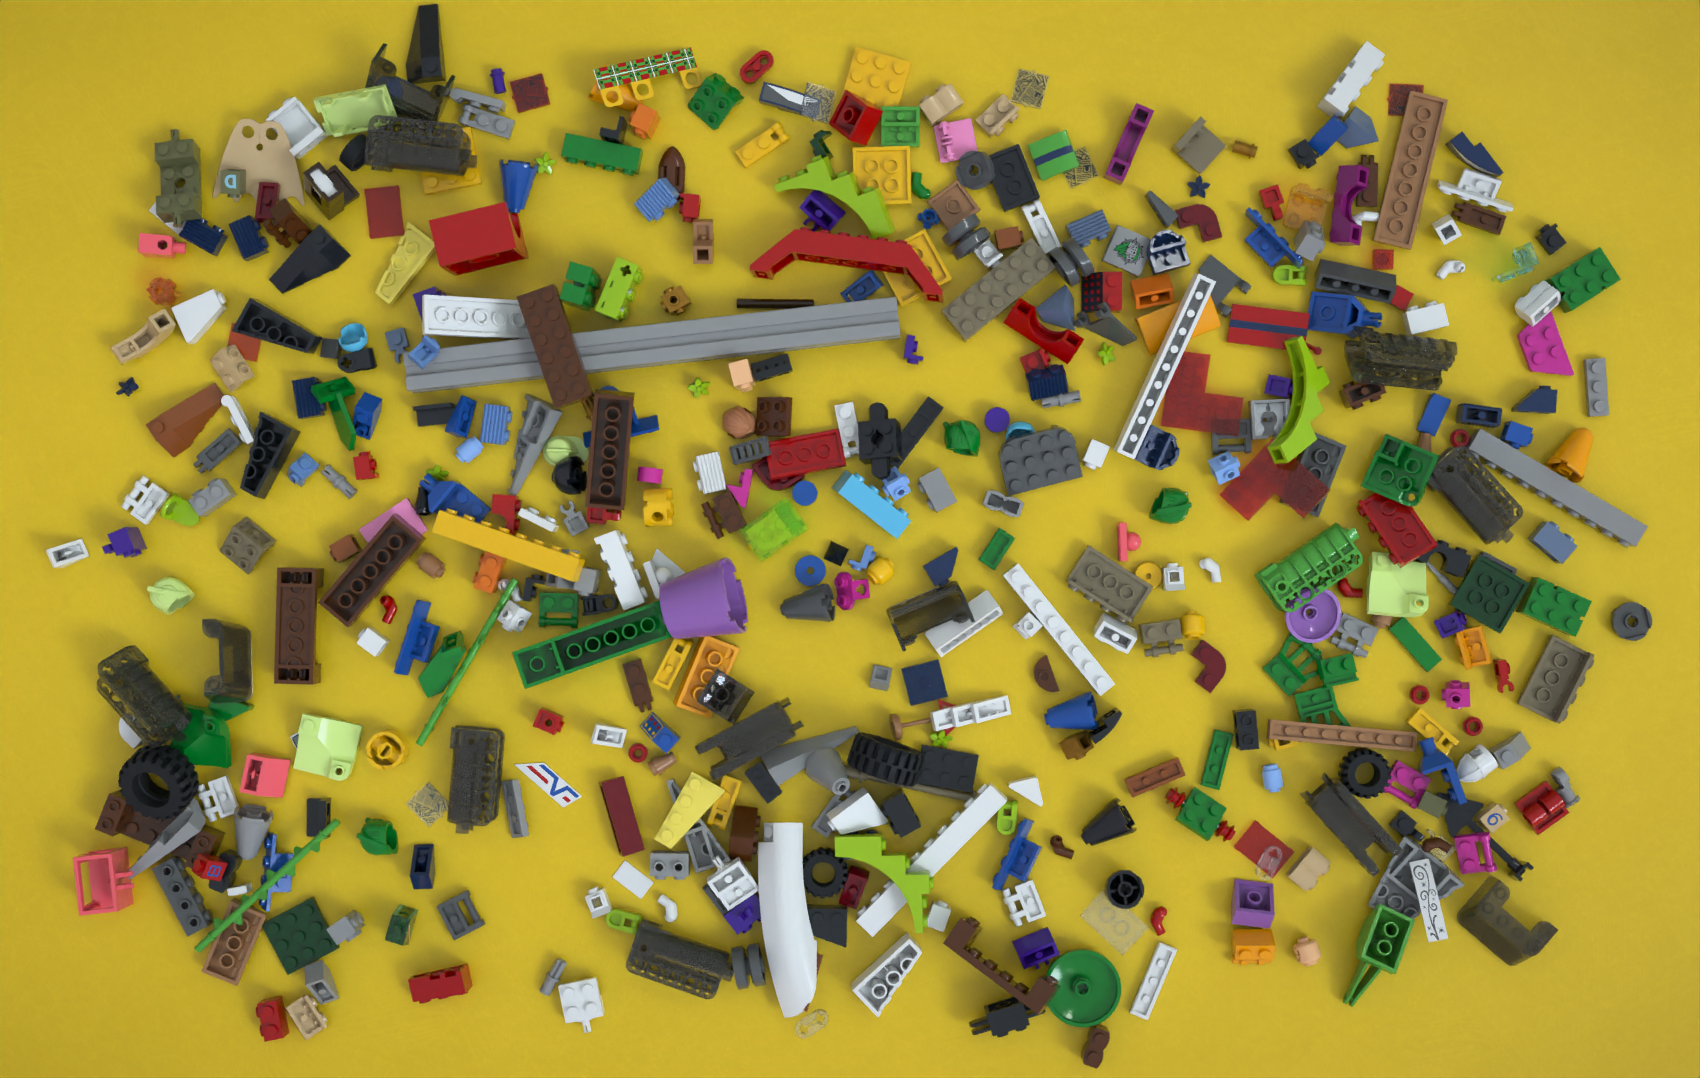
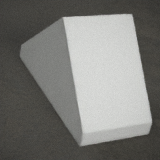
[46,539,89,568]
[590,722,627,748]
[1007,775,1043,807]

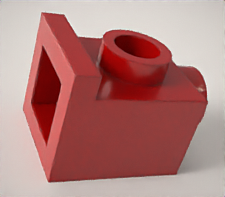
[679,193,701,223]
[353,451,380,480]
[533,707,565,735]

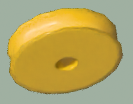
[1135,562,1163,590]

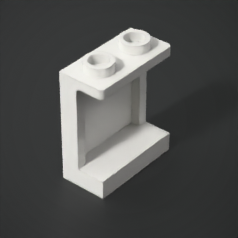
[265,97,327,159]

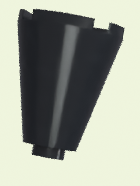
[1081,798,1137,846]

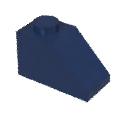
[1511,386,1557,414]
[923,547,958,587]
[410,844,435,889]

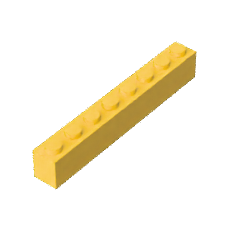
[432,508,585,582]

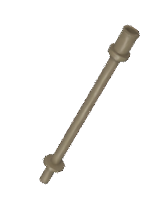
[844,765,976,801]

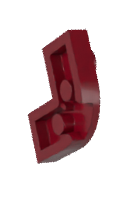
[1175,204,1222,243]
[752,457,805,491]
[1190,639,1226,693]

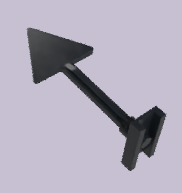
[1437,792,1534,882]

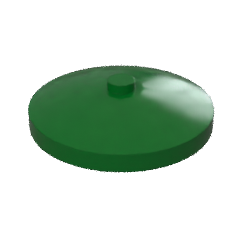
[1046,949,1121,1027]

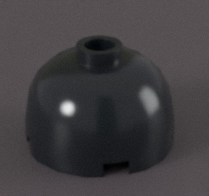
[552,456,587,495]
[1104,870,1144,909]

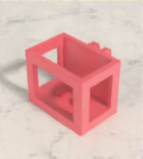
[73,847,134,916]

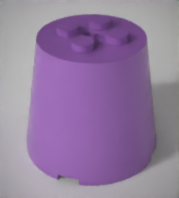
[659,557,748,639]

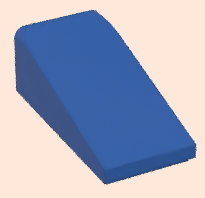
[1308,114,1349,156]
[840,270,884,302]
[1416,393,1451,437]
[445,395,477,438]

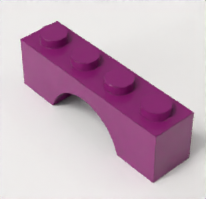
[1103,103,1154,185]
[1329,165,1369,246]

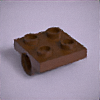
[756,397,792,437]

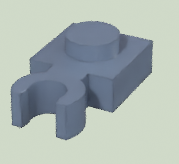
[385,327,410,363]

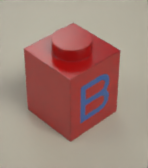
[191,853,228,881]

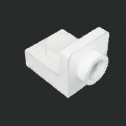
[974,239,1003,270]

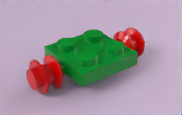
[1165,787,1236,842]

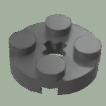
[956,151,995,190]
[1611,602,1652,641]

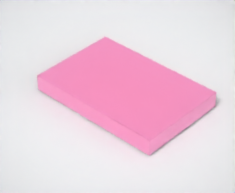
[359,498,429,543]

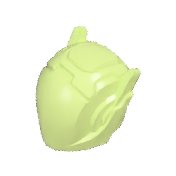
[147,577,195,615]

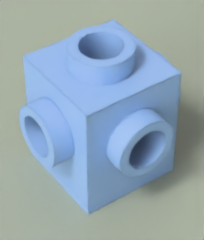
[1208,451,1240,485]
[882,466,911,501]

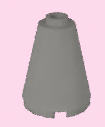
[805,747,850,795]
[234,804,274,860]

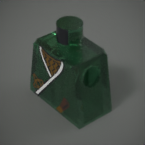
[385,904,418,946]

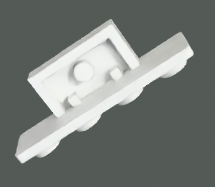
[1437,168,1514,212]

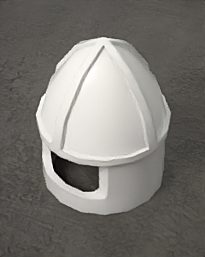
[1456,744,1498,782]

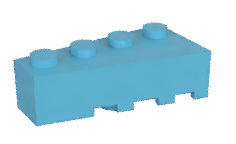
[831,470,911,539]

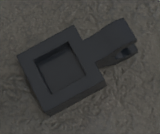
[1389,810,1425,842]

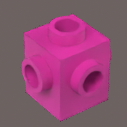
[1442,680,1470,709]

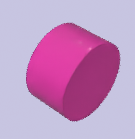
[637,467,663,484]

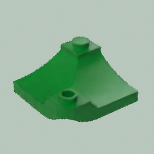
[1361,434,1440,507]
[170,702,232,768]

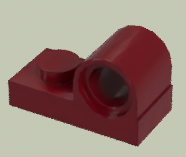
[255,182,280,223]
[839,865,870,909]

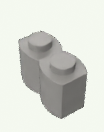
[982,490,1024,517]

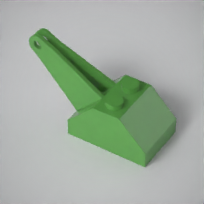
[1342,904,1415,1007]

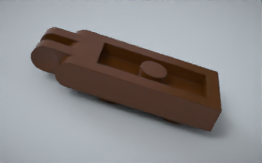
[1356,155,1378,207]
[1451,202,1507,235]
[623,659,654,713]

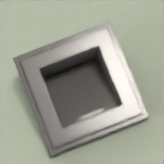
[869,665,892,691]

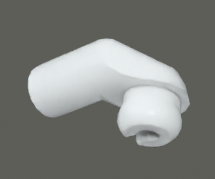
[1435,260,1465,280]
[1199,558,1221,583]

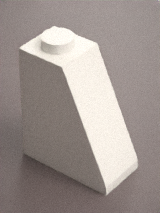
[171,289,227,345]
[826,787,888,835]

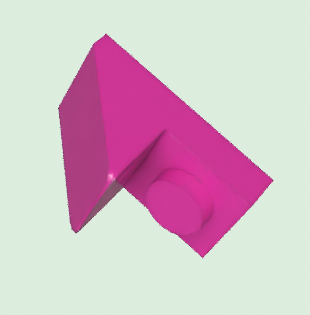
[726,469,754,508]

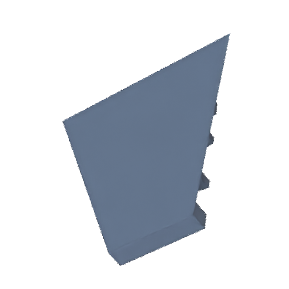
[1336,107,1379,149]
[1036,285,1075,331]

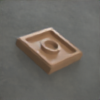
[927,179,980,231]

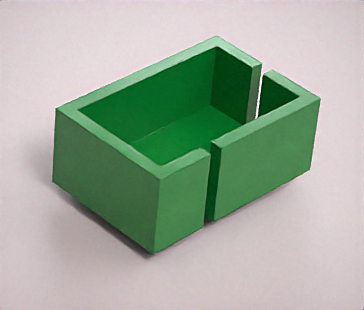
[1544,247,1621,313]
[559,261,602,312]
[1516,577,1592,637]

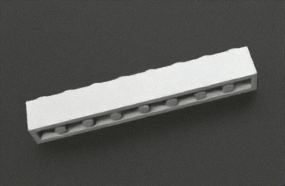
[1002,563,1115,696]

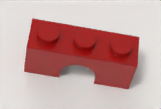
[491,494,521,535]

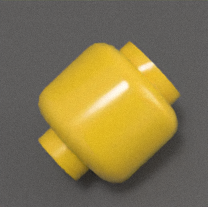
[866,557,894,585]
[1180,611,1205,640]

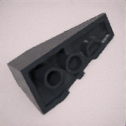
[406,4,446,84]
[269,225,351,294]

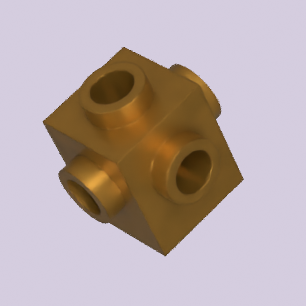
[660,285,692,316]

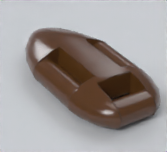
[658,146,685,201]

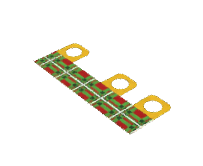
[593,47,702,107]

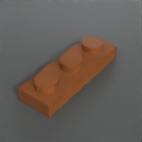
[1124,757,1185,798]

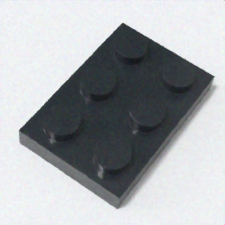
[989,144,1040,212]
[917,744,979,793]

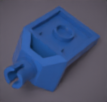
[1308,291,1382,339]
[419,473,492,523]
[1418,737,1467,805]

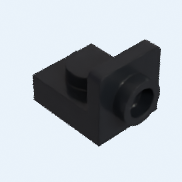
[1288,139,1320,169]
[1535,223,1567,255]
[522,574,546,602]

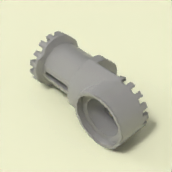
[1550,767,1581,808]

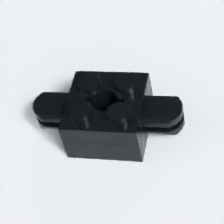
[858,402,902,480]
[969,997,1046,1037]

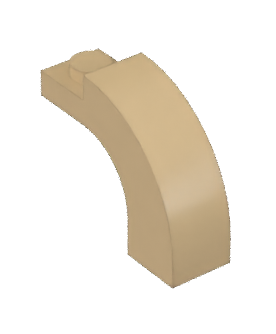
[110,309,176,365]

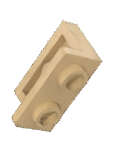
[210,345,255,392]
[285,994,328,1040]

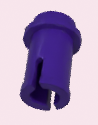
[489,68,507,94]

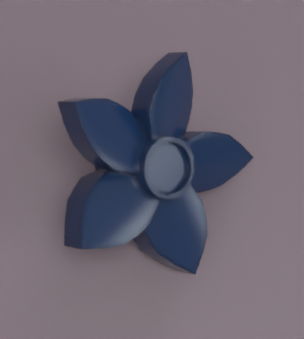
[1187,175,1211,198]
[116,377,139,397]

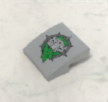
[1102,225,1151,277]

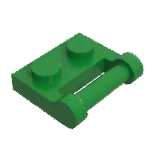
[538,593,579,628]

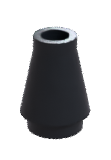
[414,487,431,516]

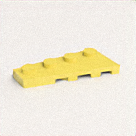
[375,222,436,306]
[654,772,726,849]

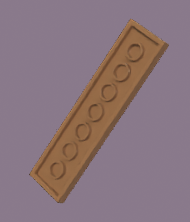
[1372,91,1448,250]

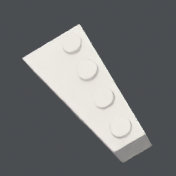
[594,530,648,610]

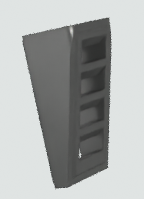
[1145,191,1178,229]
[729,436,772,465]

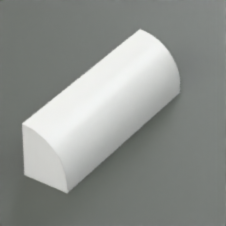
[924,590,1004,657]

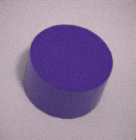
[984,407,1010,433]

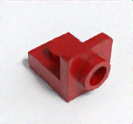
[1019,348,1051,373]

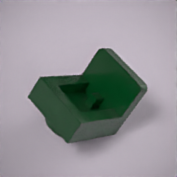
[809,130,833,160]

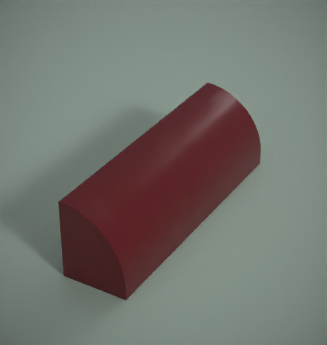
[599,776,645,857]

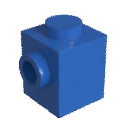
[1500,421,1533,449]

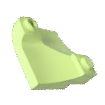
[1367,552,1429,617]
[293,713,364,781]

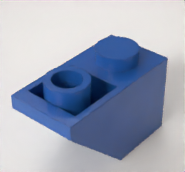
[353,392,382,440]

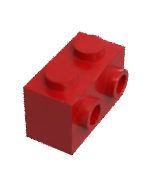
[256,995,290,1042]

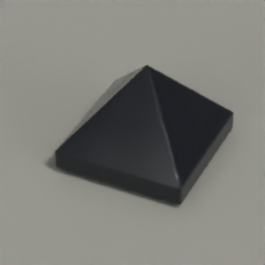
[823,541,849,566]

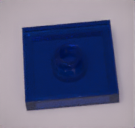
[901,659,948,706]

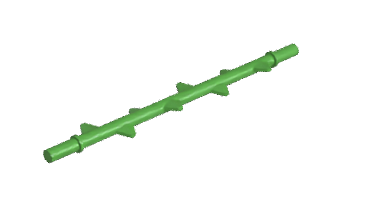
[416,577,519,746]
[194,818,341,953]

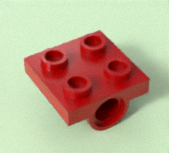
[1514,781,1569,835]

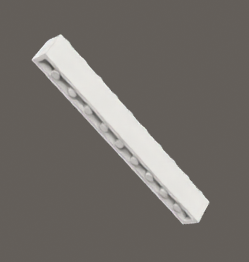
[1113,273,1216,459]
[856,782,1007,937]

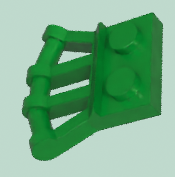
[1262,632,1323,697]
[1293,686,1351,742]

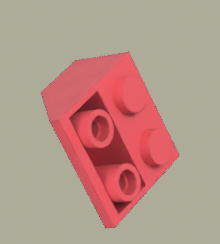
[239,752,291,798]

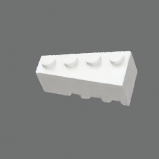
[1316,41,1385,117]
[851,932,922,1017]

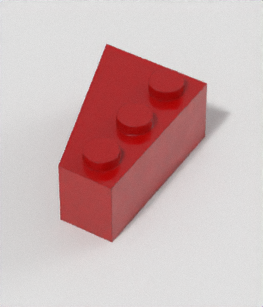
[408,964,473,1004]

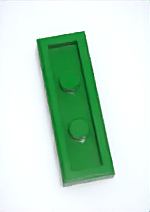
[1388,617,1442,672]
[1200,729,1234,790]

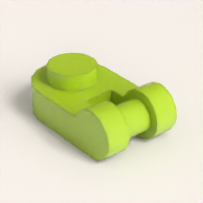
[1272,265,1307,286]
[996,800,1018,835]
[606,909,642,935]

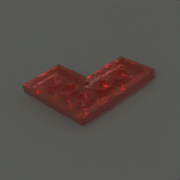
[1161,351,1244,437]
[1220,438,1331,522]

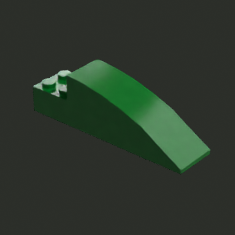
[512,600,672,689]

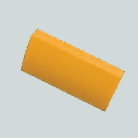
[1135,295,1221,355]
[673,636,740,719]

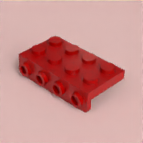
[1356,493,1438,568]

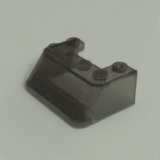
[1457,875,1558,966]

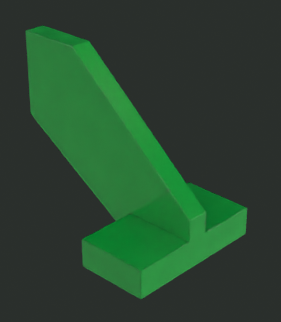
[311,377,356,451]
[418,630,466,698]

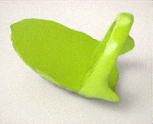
[160,492,200,526]

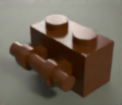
[263,198,312,248]
[701,491,748,539]

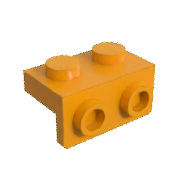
[1455,625,1493,670]

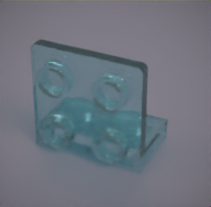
[1491,242,1539,283]

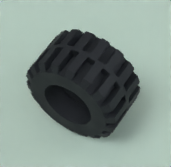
[1338,748,1392,799]
[803,847,848,899]

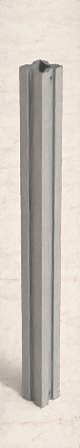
[403,297,900,393]

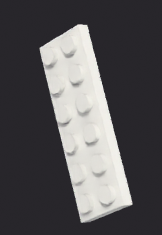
[422,295,530,339]

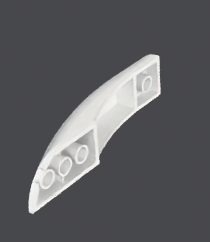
[758,823,817,1018]

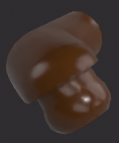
[1050,835,1074,859]
[1421,837,1452,853]

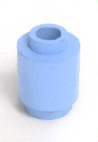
[455,436,484,463]
[1261,763,1284,792]

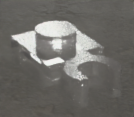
[1422,829,1456,863]

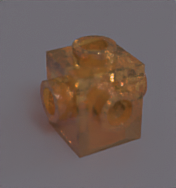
[147,277,181,307]

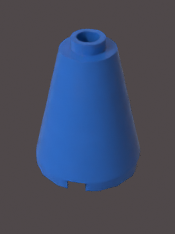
[499,159,538,213]
[1044,691,1099,730]

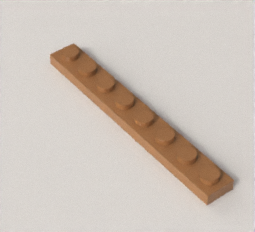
[1267,719,1417,752]

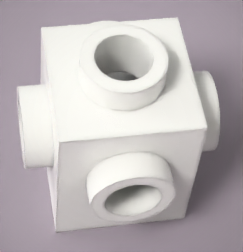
[497,600,532,633]

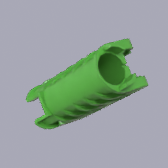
[1255,523,1363,612]

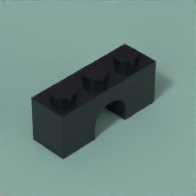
[1415,540,1471,578]

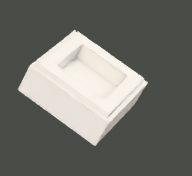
[227,883,253,896]

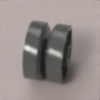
[941,213,991,261]
[1048,237,1094,287]
[731,943,766,990]

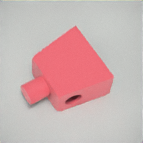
[138,233,186,258]

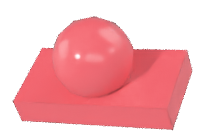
[1117,523,1141,561]

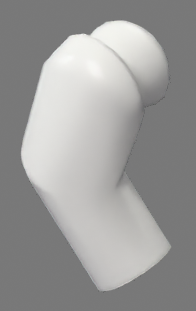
[1352,211,1379,226]
[498,579,522,602]
[657,894,678,922]

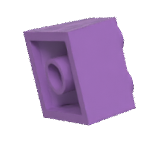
[1231,879,1275,929]

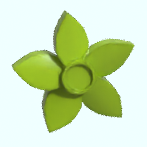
[535,152,556,175]
[1097,342,1115,365]
[687,377,710,398]
[426,465,449,481]
[930,730,953,748]

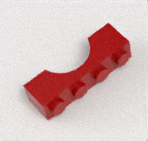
[1003,297,1084,364]

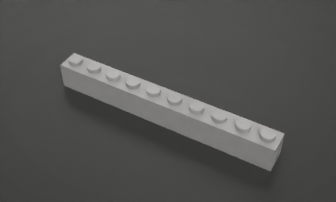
[1464,428,1648,548]

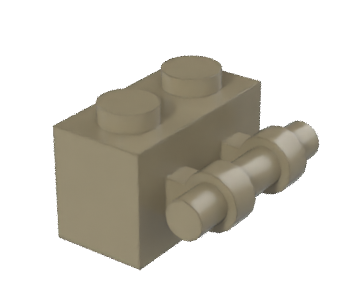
[1138,618,1183,658]

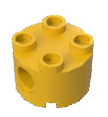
[643,488,674,527]
[366,729,410,770]

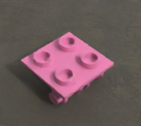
[933,118,978,163]

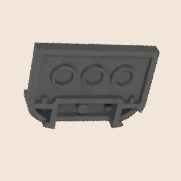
[998,425,1083,496]

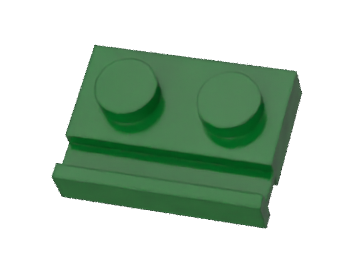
[1316,653,1359,688]

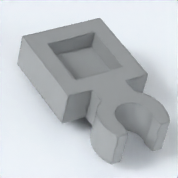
[560,500,590,537]

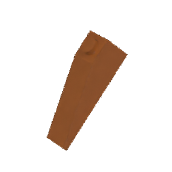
[146,383,224,457]

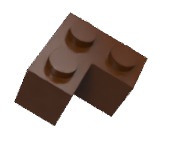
[729,805,761,862]

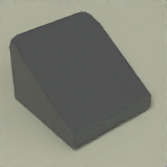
[320,338,341,360]

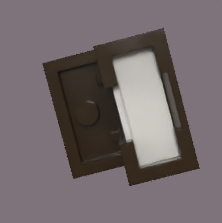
[303,162,360,220]

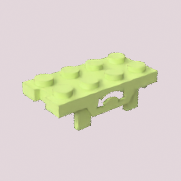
[313,84,399,137]

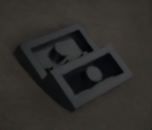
[1088,708,1122,744]

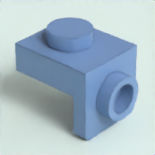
[408,335,440,370]
[287,453,319,487]
[848,545,876,571]

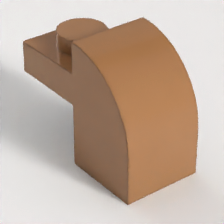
[693,219,714,264]

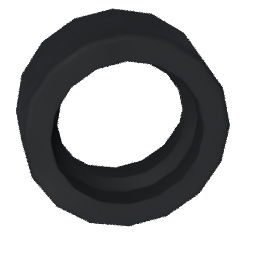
[339,134,376,171]

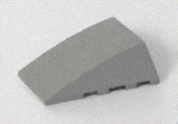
[1368,836,1465,919]

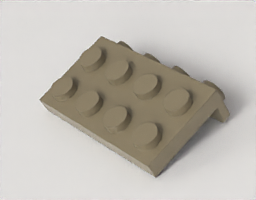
[1066,545,1153,624]
[1517,635,1594,723]

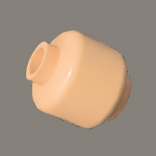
[1293,936,1321,966]

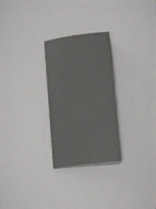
[1279,432,1346,517]

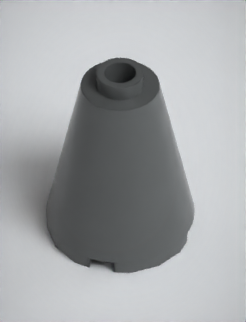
[780,584,835,622]

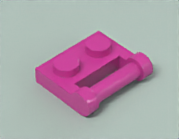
[1384,760,1431,809]
[1454,832,1497,874]

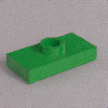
[978,528,1015,570]

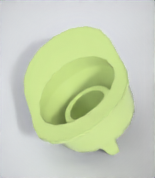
[543,436,589,466]

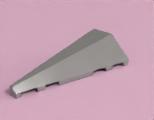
[507,394,563,496]
[759,726,859,786]
[666,779,731,873]
[127,798,206,880]

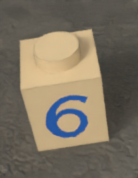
[1474,802,1510,834]

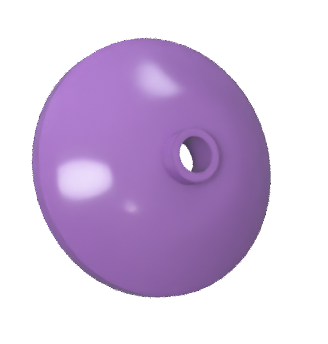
[1285,586,1341,643]

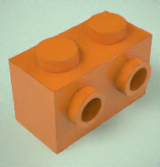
[629,103,660,140]
[1130,273,1174,310]
[473,551,507,594]

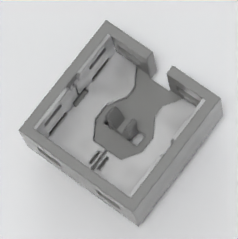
[1248,399,1290,440]

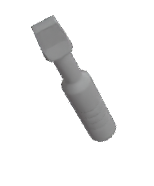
[1426,562,1457,595]

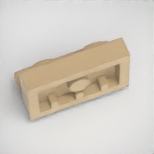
[975,94,1020,138]

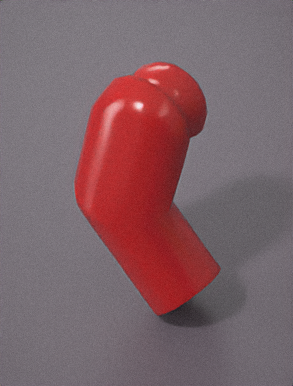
[1337,578,1363,598]
[380,595,397,624]
[1150,906,1167,936]

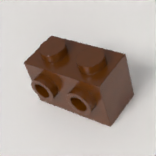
[1339,374,1387,410]

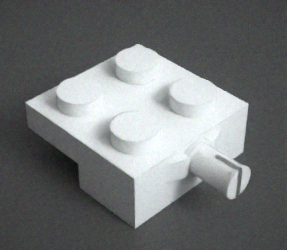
[707,855,759,911]
[558,977,605,1033]

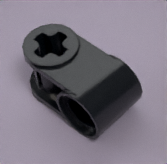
[338,348,377,373]
[580,594,619,616]

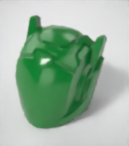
[943,420,980,457]
[1149,488,1192,524]
[356,818,398,855]

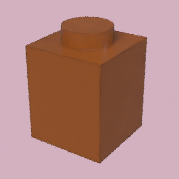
[994,226,1024,252]
[329,534,362,563]

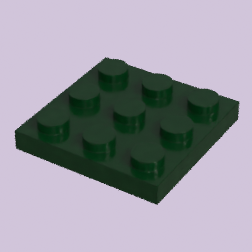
[1449,554,1530,634]
[262,896,340,975]

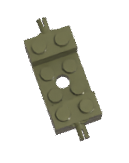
[154,129,202,228]

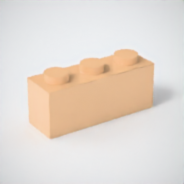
[728,359,756,393]

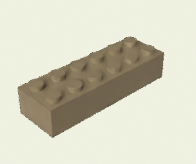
[941,238,1056,342]

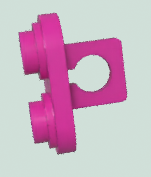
[834,572,870,610]

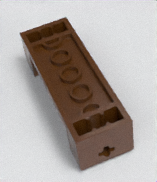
[274,567,324,685]
[95,790,225,869]
[943,916,1061,1014]

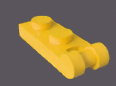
[735,122,790,168]
[652,639,694,690]
[1406,708,1460,757]
[706,774,742,831]

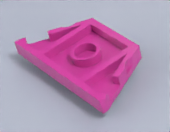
[1517,311,1574,376]

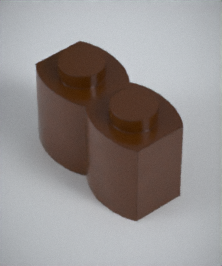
[1081,1024,1110,1069]

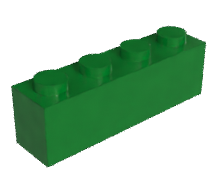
[561,133,643,176]

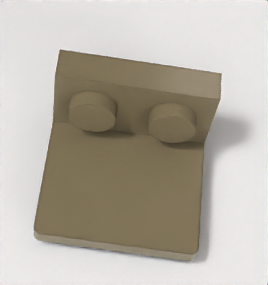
[1172,116,1226,174]
[220,517,276,574]

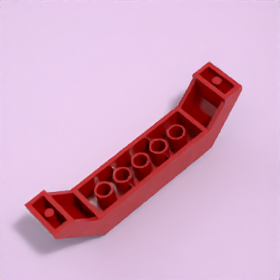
[750,227,944,303]

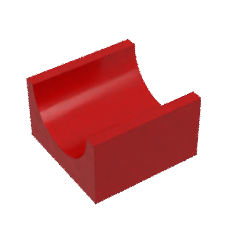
[429,202,529,276]

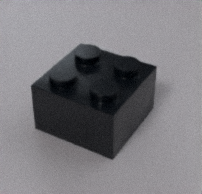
[880,788,921,838]

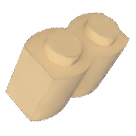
[919,83,964,127]
[1286,845,1331,891]

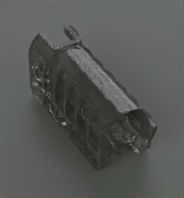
[365,115,477,176]
[1344,326,1457,391]
[1426,446,1523,545]
[97,645,193,748]
[695,697,804,781]
[447,725,505,834]
[1300,772,1403,877]
[626,919,734,999]

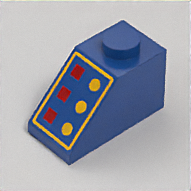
[640,712,681,753]

